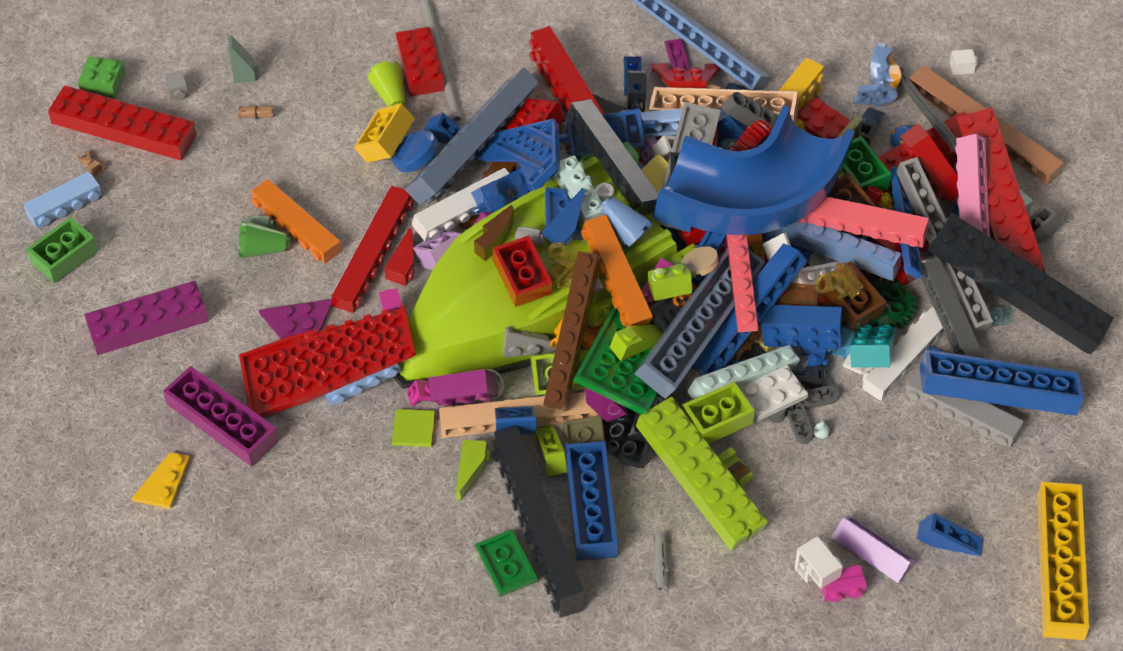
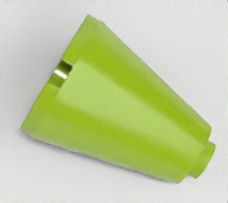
[366,60,406,107]

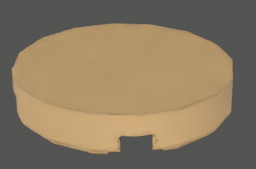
[681,246,719,277]

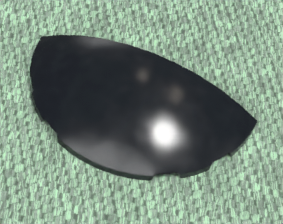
[603,393,672,468]

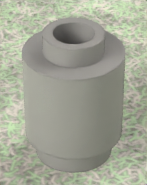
[515,226,545,249]

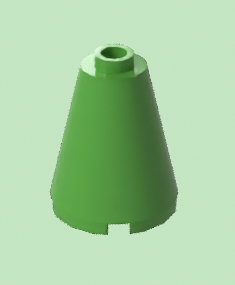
[238,220,290,258]

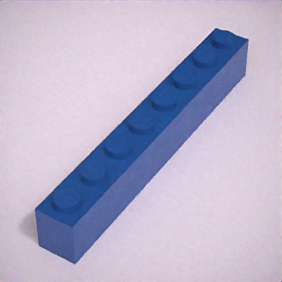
[692,243,807,376]

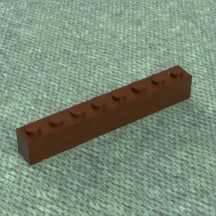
[543,251,602,412]

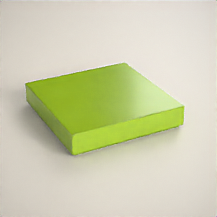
[392,409,435,447]

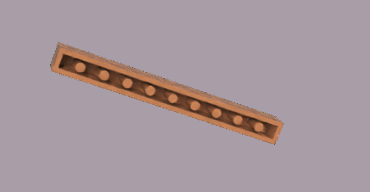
[910,65,1064,185]

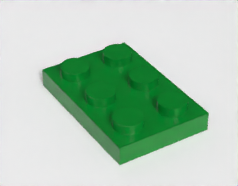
[475,530,538,597]

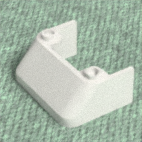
[763,228,845,289]

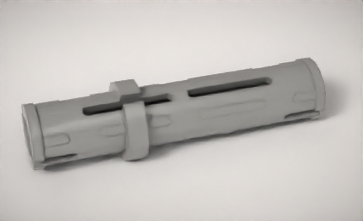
[653,533,669,593]

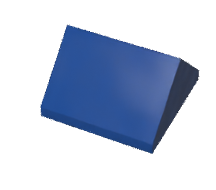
[495,406,536,435]

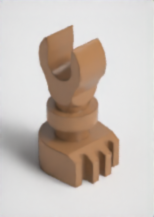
[77,151,105,178]

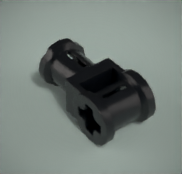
[790,365,828,389]

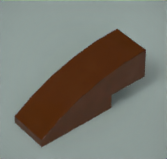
[474,205,514,261]

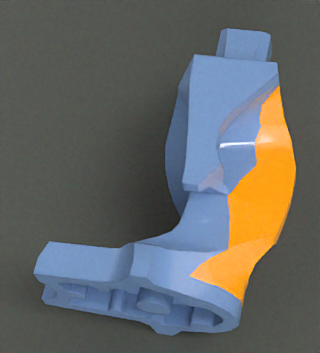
[853,43,901,107]

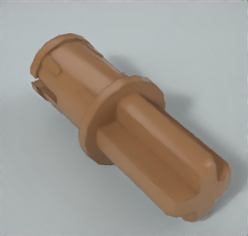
[238,105,274,119]

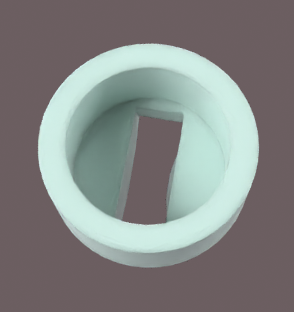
[813,421,830,439]

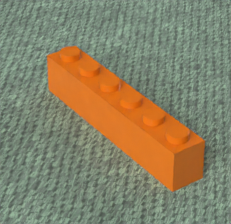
[251,179,342,264]
[581,215,653,328]

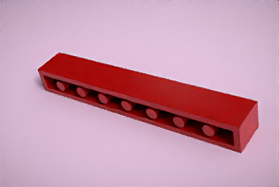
[331,185,414,313]

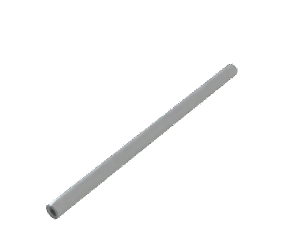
[421,0,462,122]

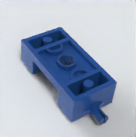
[559,108,656,156]
[471,168,554,215]

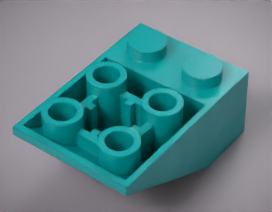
[850,324,897,368]

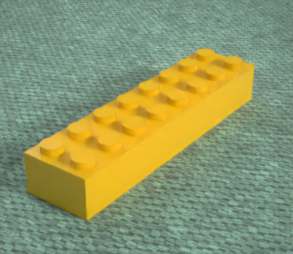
[1037,482,1089,640]

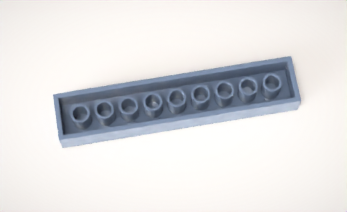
[405,67,539,205]
[634,246,765,399]

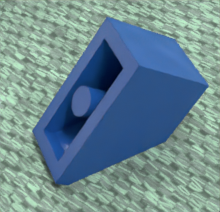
[423,112,461,144]

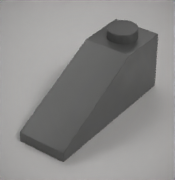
[1029,203,1064,244]

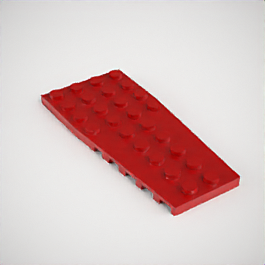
[239,305,417,417]

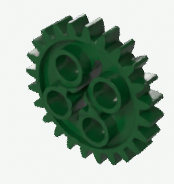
[867,278,917,329]

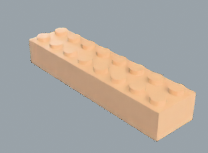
[649,87,798,124]

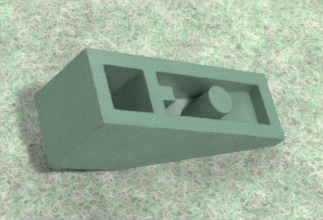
[228,35,259,83]

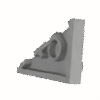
[502,327,557,358]

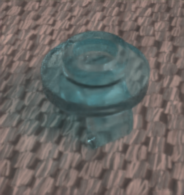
[990,307,1011,326]

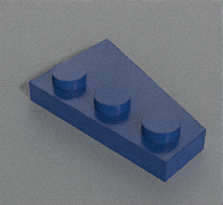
[544,187,584,241]

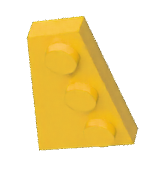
[132,452,190,509]

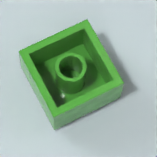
[78,56,125,100]

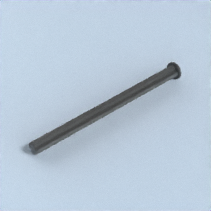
[898,66,957,153]

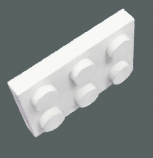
[739,365,808,422]

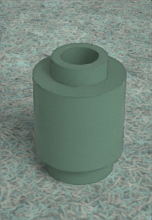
[246,215,274,229]

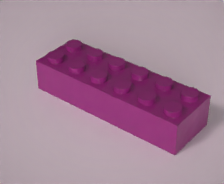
[84,281,209,356]
[163,366,279,467]

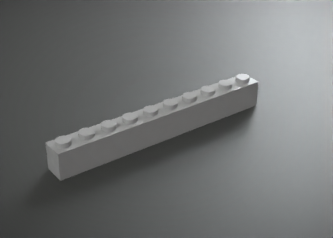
[896,157,993,335]

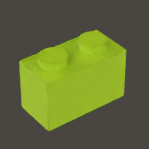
[648,264,692,301]

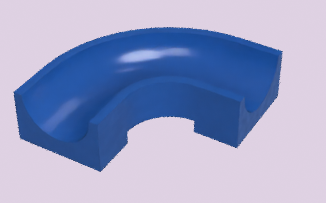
[654,105,855,235]

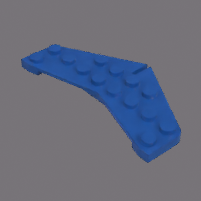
[474,119,560,191]

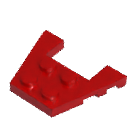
[652,63,720,88]

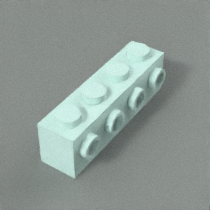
[554,156,603,225]

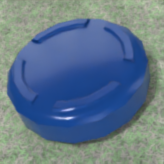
[392,131,439,173]

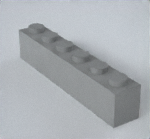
[905,368,1024,448]

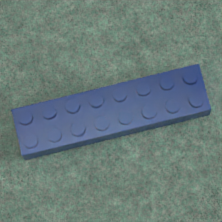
[919,350,1084,416]

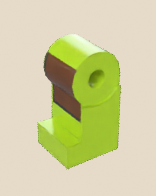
[718,447,753,487]

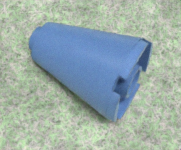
[600,197,653,250]

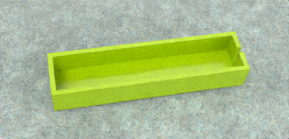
[636,397,767,551]

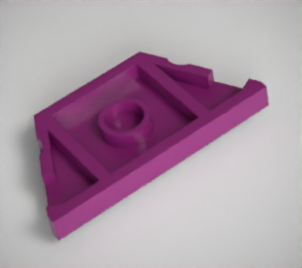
[259,299,332,340]

